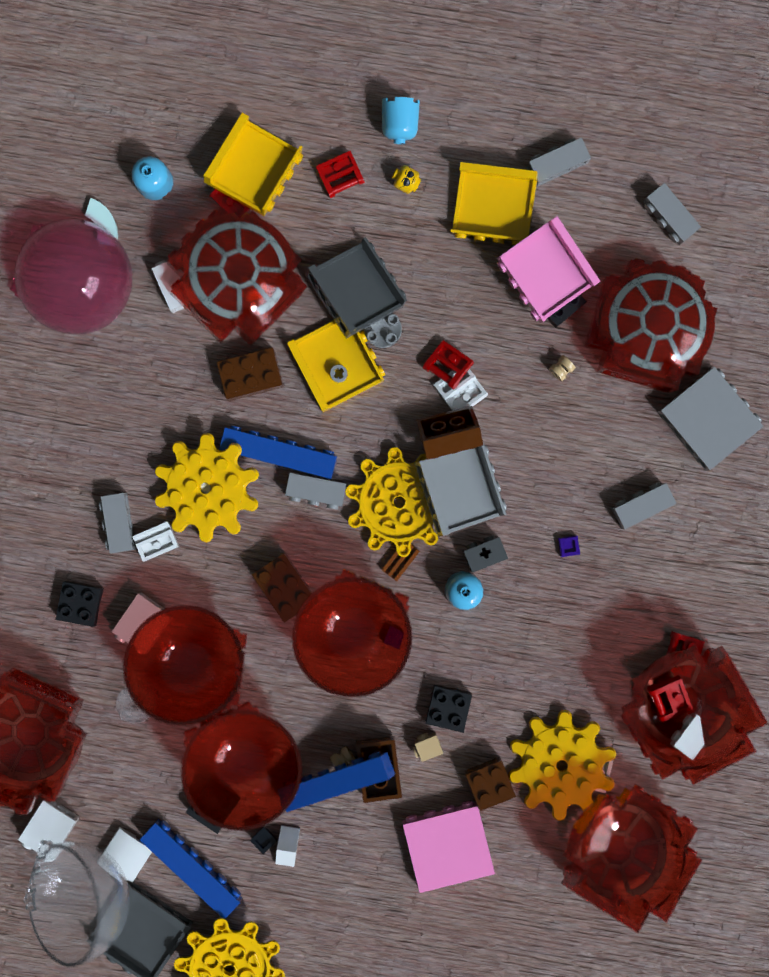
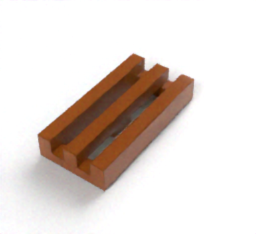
[382,545,420,581]

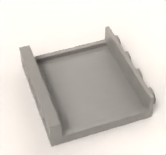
[658,367,764,471]
[414,443,507,536]

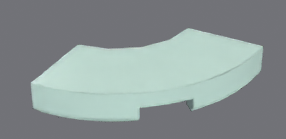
[85,198,118,247]

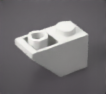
[670,713,704,760]

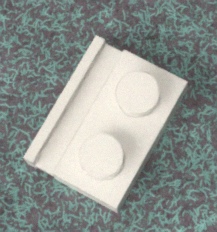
[132,521,179,562]

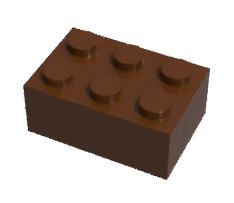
[217,348,284,401]
[416,406,483,460]
[252,553,317,623]
[356,736,402,803]

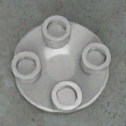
[364,313,402,348]

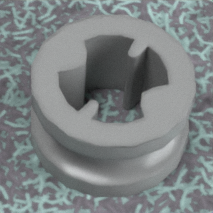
[330,365,348,383]

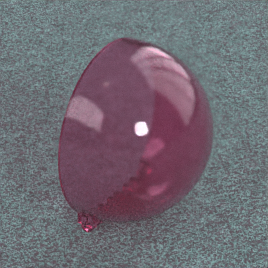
[10,218,132,335]

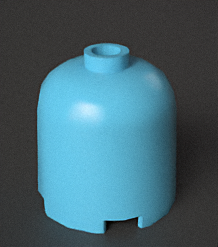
[382,97,420,144]
[131,156,173,200]
[445,571,483,610]

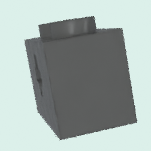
[463,535,508,573]

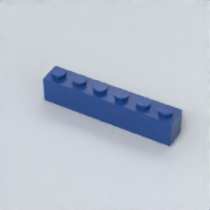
[219,425,337,479]
[279,751,395,813]
[140,819,242,919]

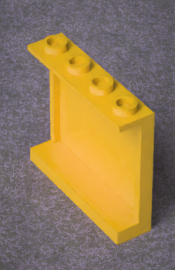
[204,112,304,216]
[451,162,538,245]
[287,321,385,412]

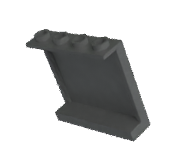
[305,237,407,339]
[88,881,193,977]

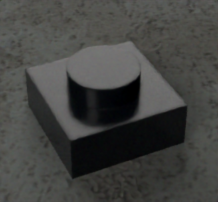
[250,825,278,854]

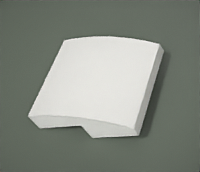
[433,369,488,410]
[98,827,152,882]

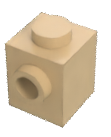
[412,732,443,762]

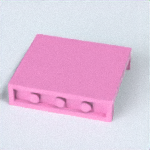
[496,216,601,322]
[403,801,495,893]

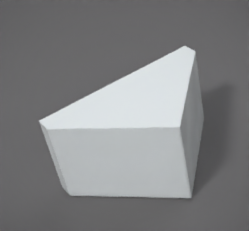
[275,825,300,867]

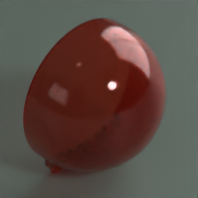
[292,568,412,697]
[123,605,247,726]
[181,700,302,831]

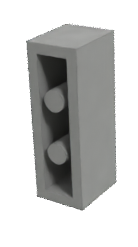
[527,137,591,187]
[643,183,701,245]
[285,473,347,510]
[612,482,677,529]
[99,493,136,554]

